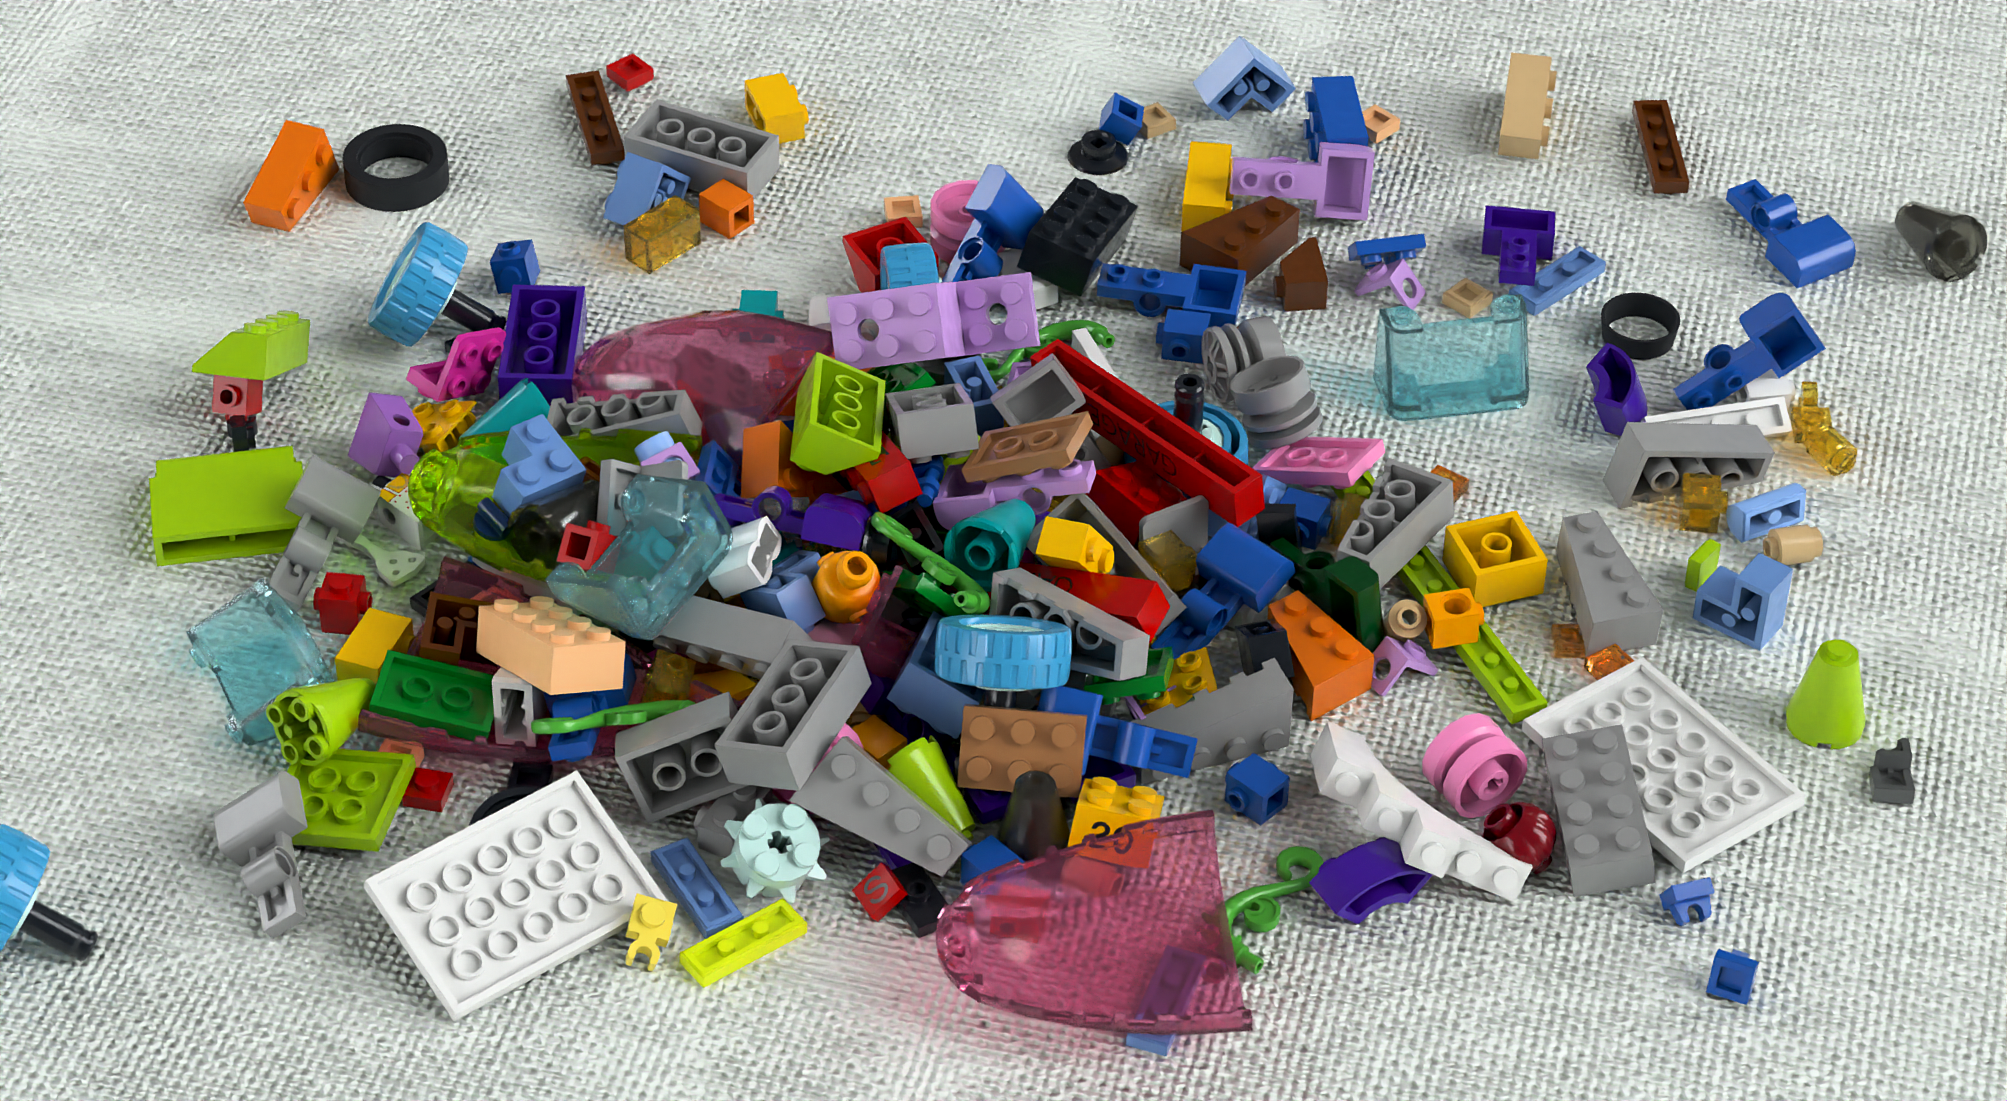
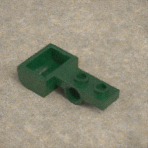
[1270,537,1384,653]

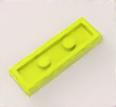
[679,898,807,988]

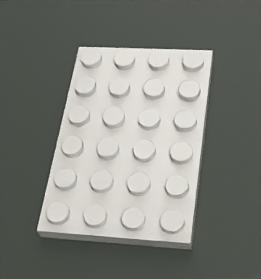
[1522,657,1806,873]
[364,771,667,1021]

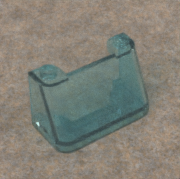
[1373,294,1530,421]
[545,474,733,640]
[186,577,335,746]

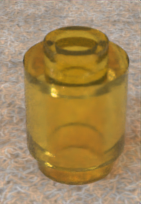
[1803,423,1857,476]
[1328,493,1367,547]

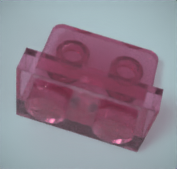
[851,565,917,680]

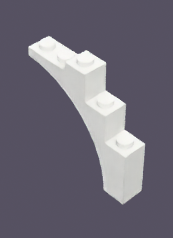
[1310,721,1533,902]

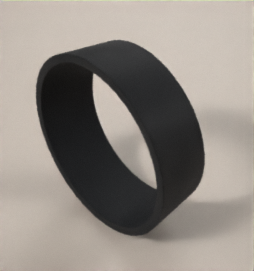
[1601,292,1680,360]

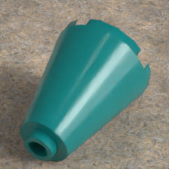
[455,378,550,470]
[943,499,1036,592]

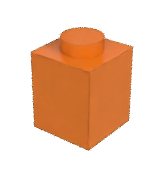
[699,179,754,239]

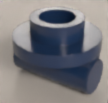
[473,497,514,541]

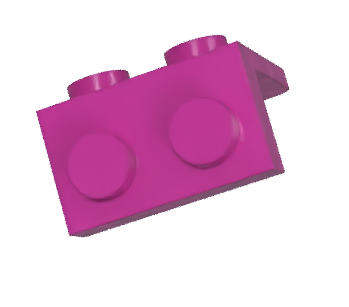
[406,327,506,402]

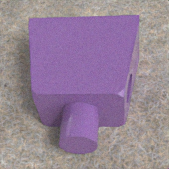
[348,392,423,477]

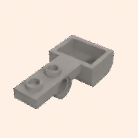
[990,353,1112,470]
[263,455,381,612]
[214,771,308,939]

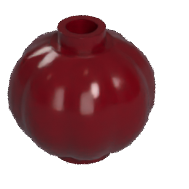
[1481,802,1556,874]

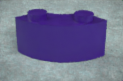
[1586,343,1648,436]
[1309,837,1433,924]

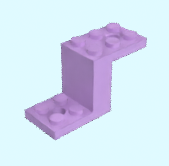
[827,272,1040,369]

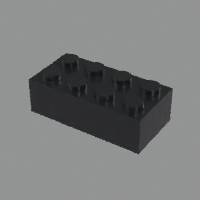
[1017,177,1138,297]

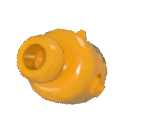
[811,550,880,624]

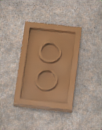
[962,411,1093,483]
[957,704,1087,798]

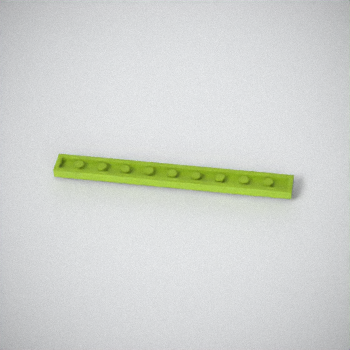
[1330,470,1548,724]

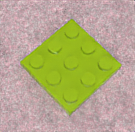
[287,749,416,852]

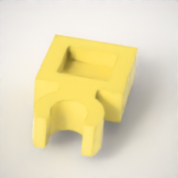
[625,893,677,971]

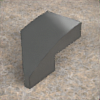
[1869,738,1915,804]

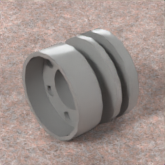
[1202,316,1286,403]
[1230,355,1323,449]

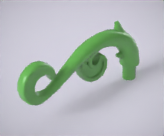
[981,320,1115,383]
[870,512,990,614]
[531,700,695,734]
[1201,846,1324,974]

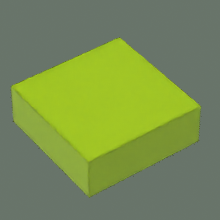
[1685,538,1721,592]

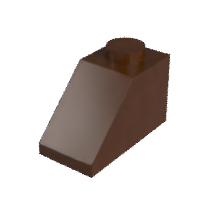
[1273,237,1328,312]

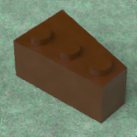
[1179,196,1300,286]

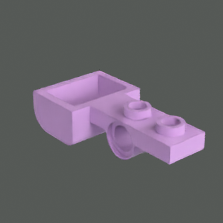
[1229,142,1375,221]
[933,459,1096,530]

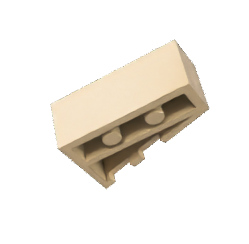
[1498,52,1557,159]

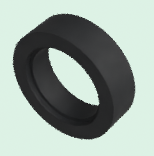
[342,124,449,212]

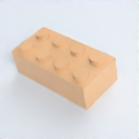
[476,596,626,695]

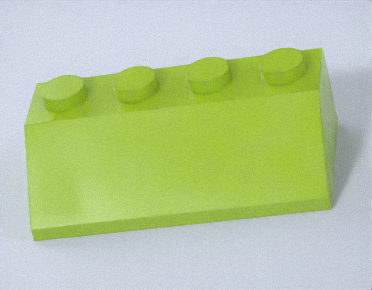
[192,311,310,381]
[790,352,885,475]

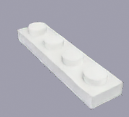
[1641,396,1792,438]

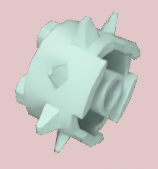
[720,798,830,904]

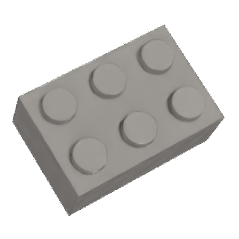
[885,383,979,464]
[615,691,749,823]

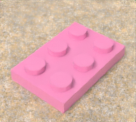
[1252,437,1385,489]

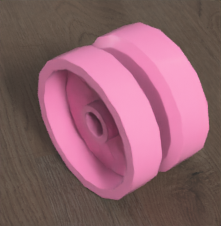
[930,180,1005,264]
[1422,713,1527,819]

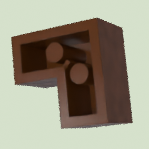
[418,592,497,666]

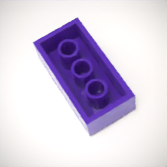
[498,285,587,406]

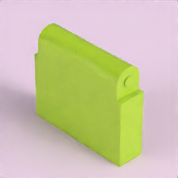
[149,445,303,567]

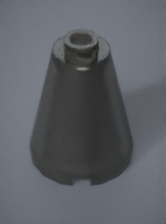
[1895,201,1987,283]
[507,480,600,576]
[995,771,1073,884]

